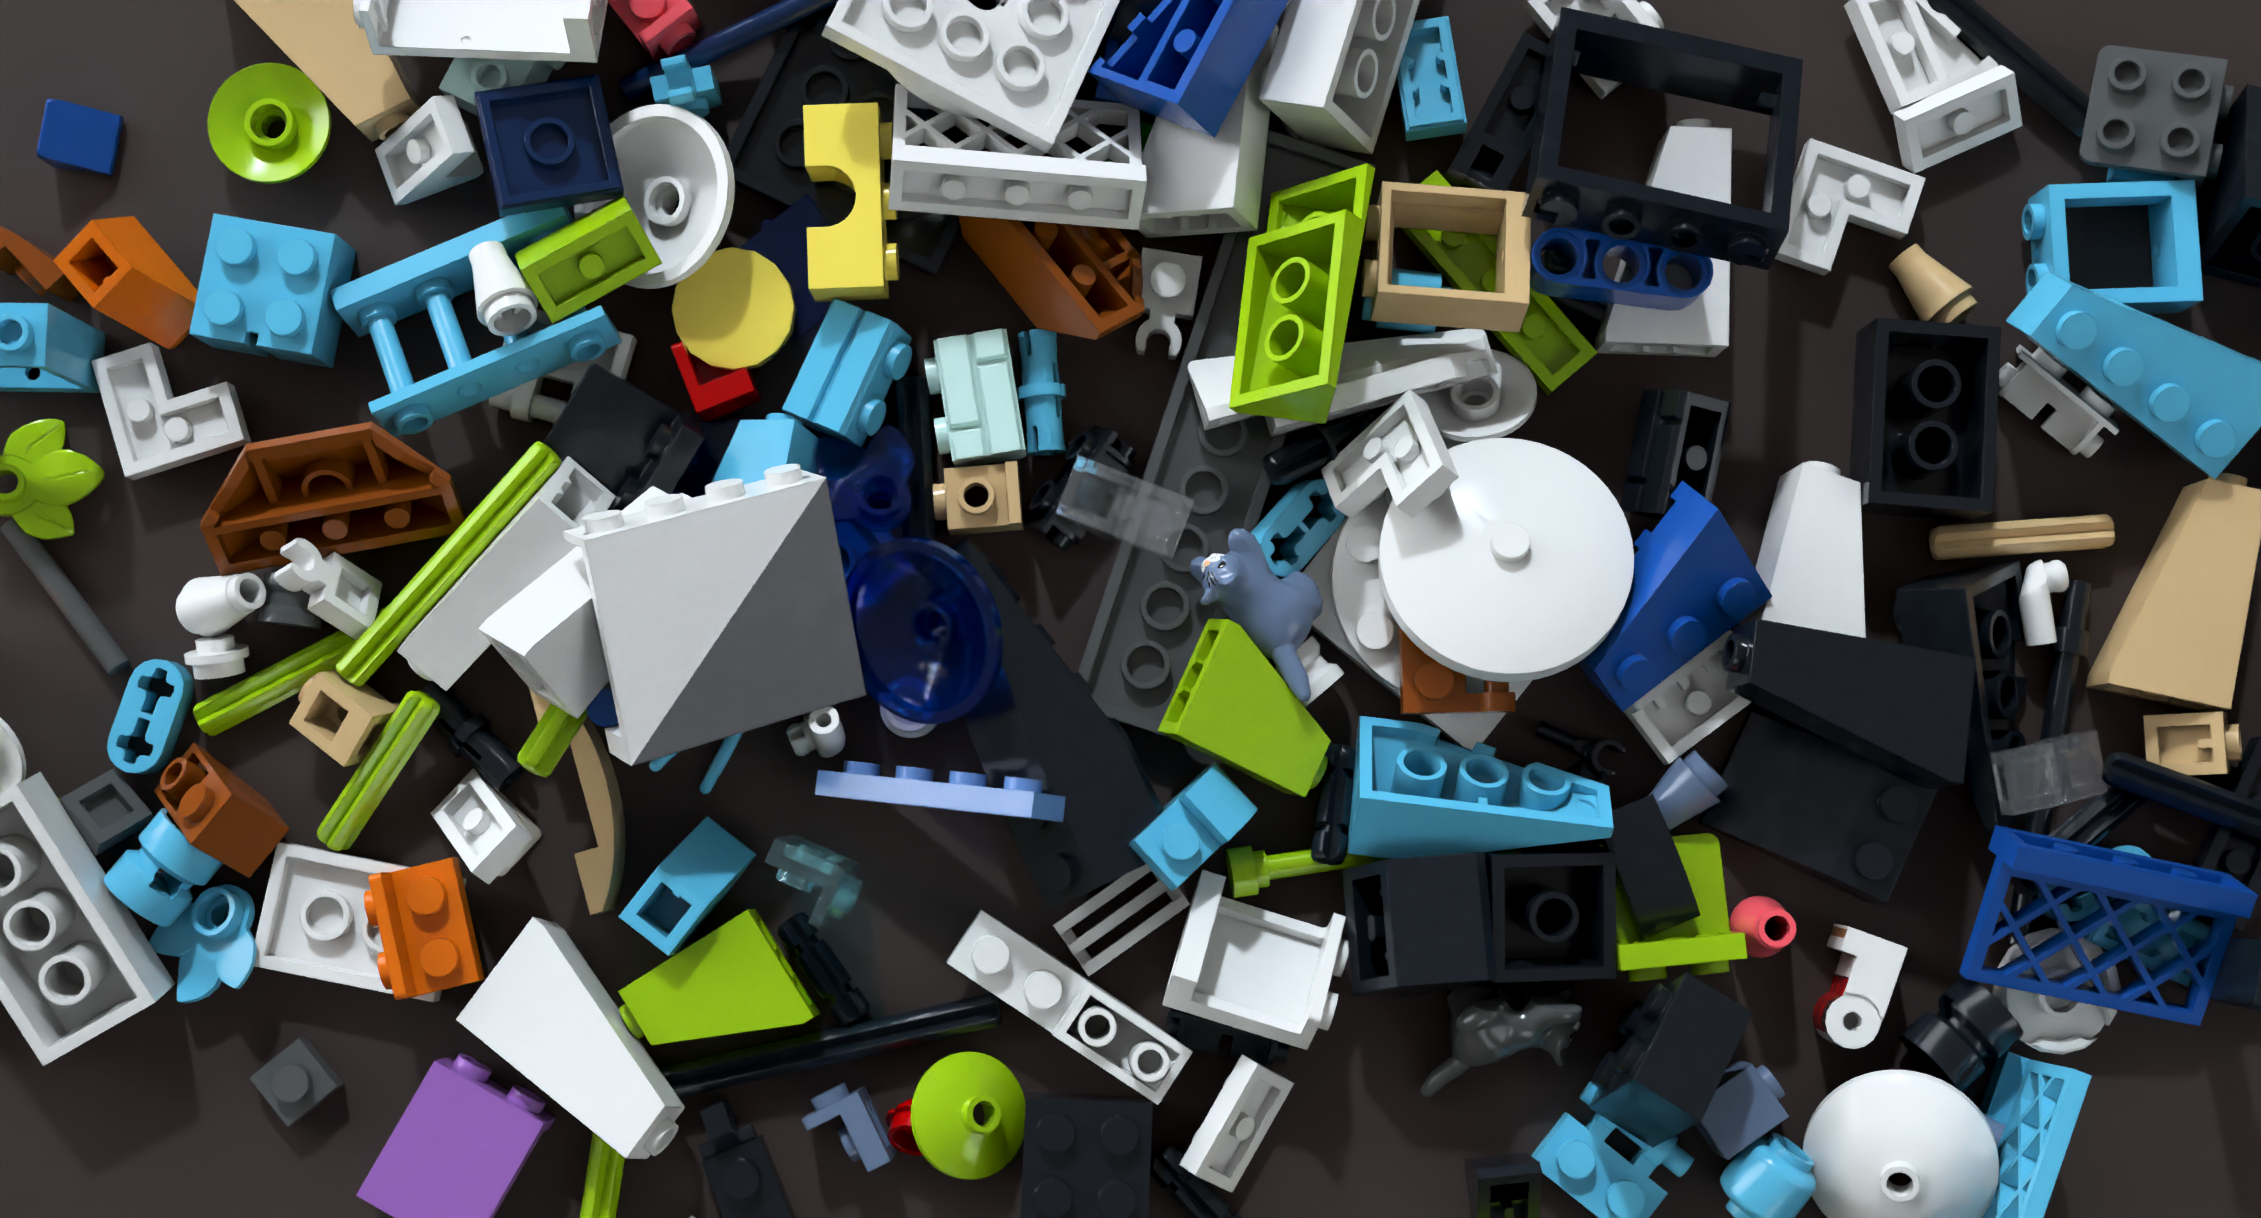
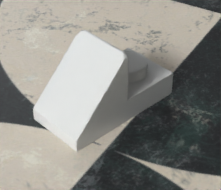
[375,95,484,205]
[431,768,542,885]

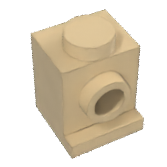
[933,461,1024,536]
[289,669,400,767]

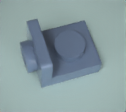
[801,1083,897,1172]

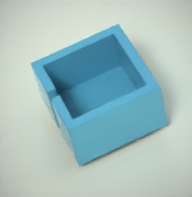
[189,213,356,368]

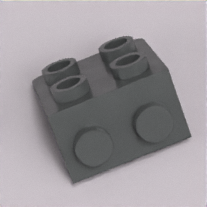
[2079,45,2234,199]

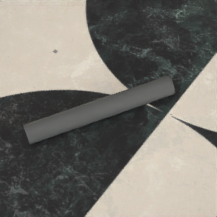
[0,518,131,676]

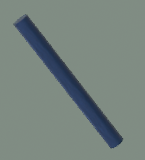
[620,0,838,101]

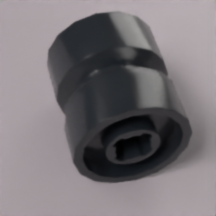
[1900,976,2024,1093]

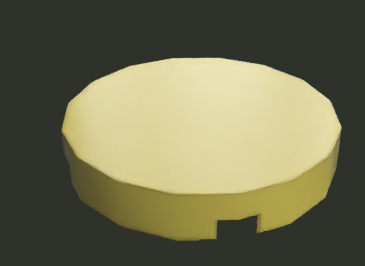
[672,247,797,371]

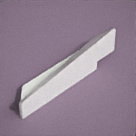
[1187,328,1498,437]

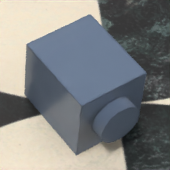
[1694,1059,1789,1160]

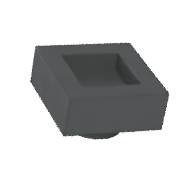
[59,768,153,856]
[249,1036,344,1127]

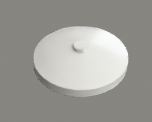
[1378,438,1634,682]

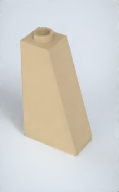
[234,0,422,142]
[2086,473,2261,712]

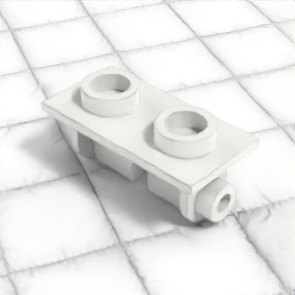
[1998,344,2120,458]

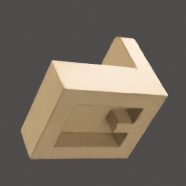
[2143,711,2242,776]

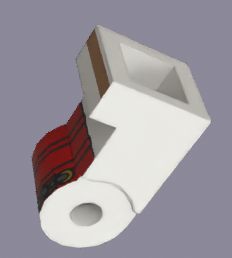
[1813,923,1908,1049]

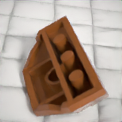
[958,135,1145,340]
[200,421,466,576]

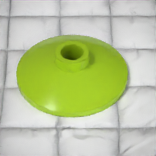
[207,63,332,184]
[911,1052,1026,1180]

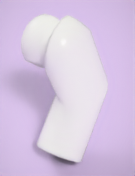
[2018,559,2069,646]
[786,706,846,758]

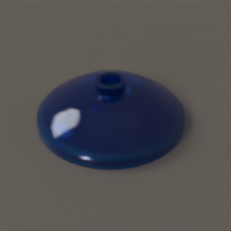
[846,537,1004,724]

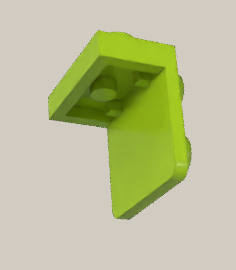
[1599,833,1748,981]

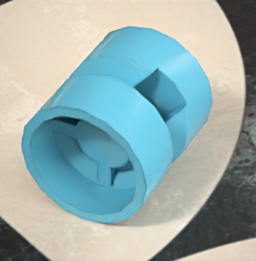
[103,808,223,927]

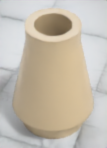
[1888,243,1979,324]

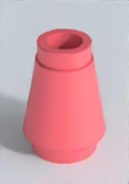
[1729,896,1796,958]

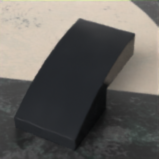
[1600,794,1701,940]

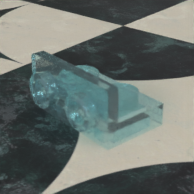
[765,833,863,928]

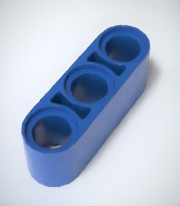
[1530,227,1714,311]

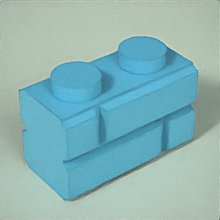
[782,298,912,448]

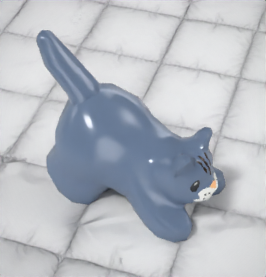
[1190,529,1323,702]

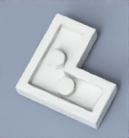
[1775,138,1926,276]
[91,342,252,480]
[1321,389,1459,519]

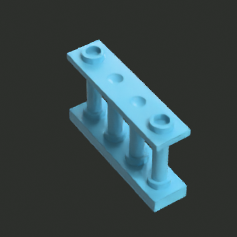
[329,207,622,438]

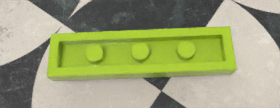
[1401,170,1598,395]

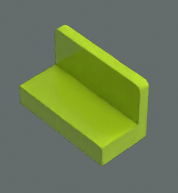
[515,195,662,324]

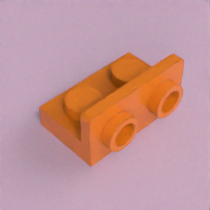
[364,857,485,1001]

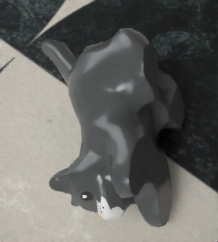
[1421,981,1583,1097]

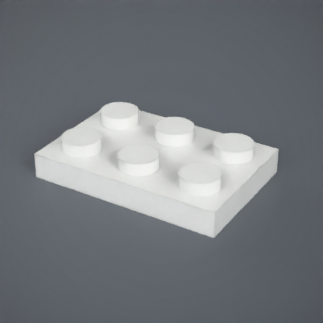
[254,842,467,1002]

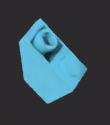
[618,816,757,956]

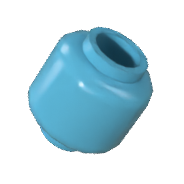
[1720,1133,1816,1218]

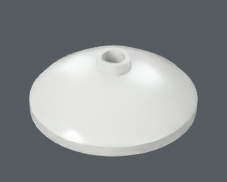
[574,104,735,289]
[1803,1070,1999,1218]

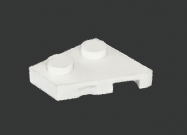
[1844,0,1998,115]

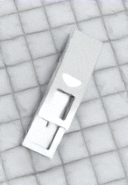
[946,909,1193,1105]

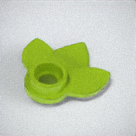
[0,419,105,540]

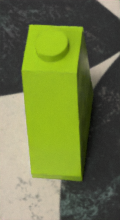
[1157,619,1331,798]
[618,908,821,1045]

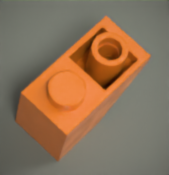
[53,216,198,350]

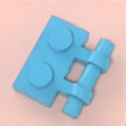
[1531,1081,1694,1218]

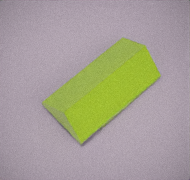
[1229,163,1375,424]

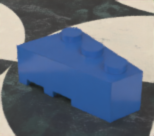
[1087,0,1289,138]
[1578,481,1773,712]

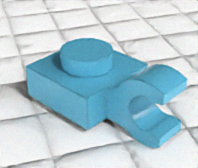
[650,54,723,117]

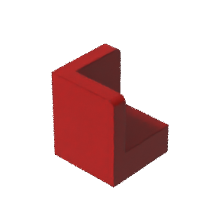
[671,341,762,423]

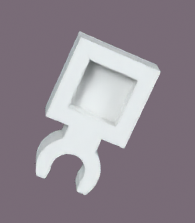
[1135,247,1203,360]
[274,537,383,640]

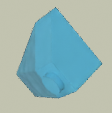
[1348,716,1614,859]

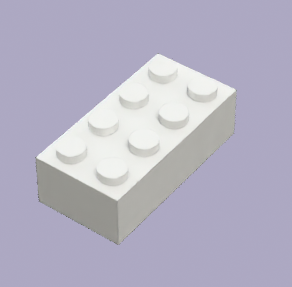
[1258,0,1420,154]
[0,771,175,1066]

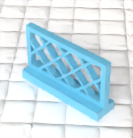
[1980,1051,2092,1218]

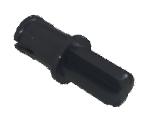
[1262,410,1376,485]

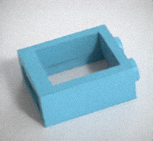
[2021,180,2204,314]
[0,303,105,393]

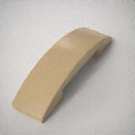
[529,688,626,915]

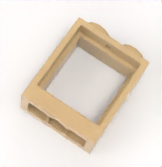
[1361,181,1531,332]

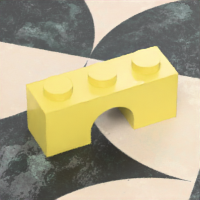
[803,102,899,302]

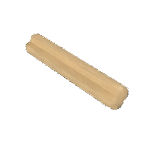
[1929,514,2115,560]

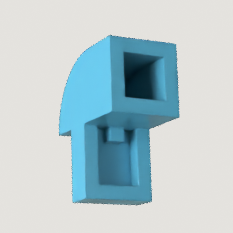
[1128,762,1258,891]

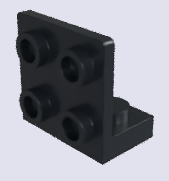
[542,363,705,511]

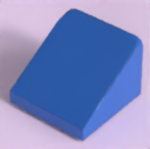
[37,98,124,176]

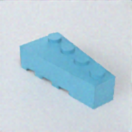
[2006,272,2261,479]

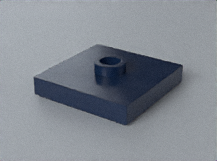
[474,74,624,217]

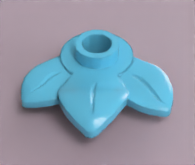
[149,884,257,1004]

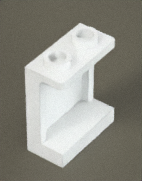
[1162,870,1349,1050]

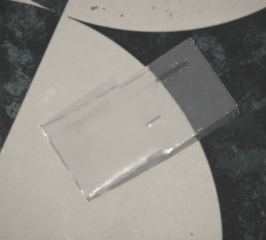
[1990,730,2108,816]

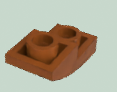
[0,226,80,303]

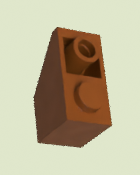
[154,743,290,878]

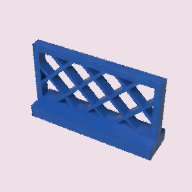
[1959,825,2258,1026]

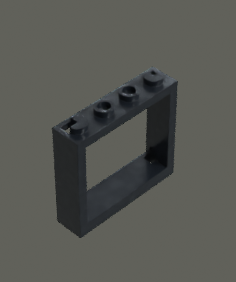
[1522,7,1803,270]

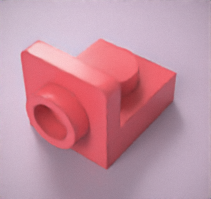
[608,0,702,62]

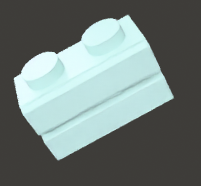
[924,328,1027,468]

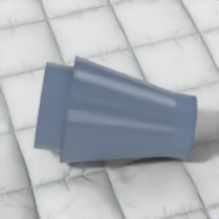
[1648,749,1728,830]

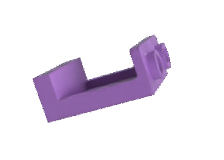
[356,1053,556,1218]

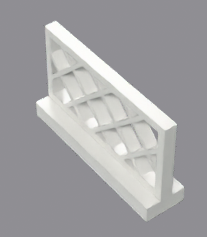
[888,84,1147,230]

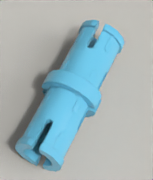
[1017,329,1066,456]

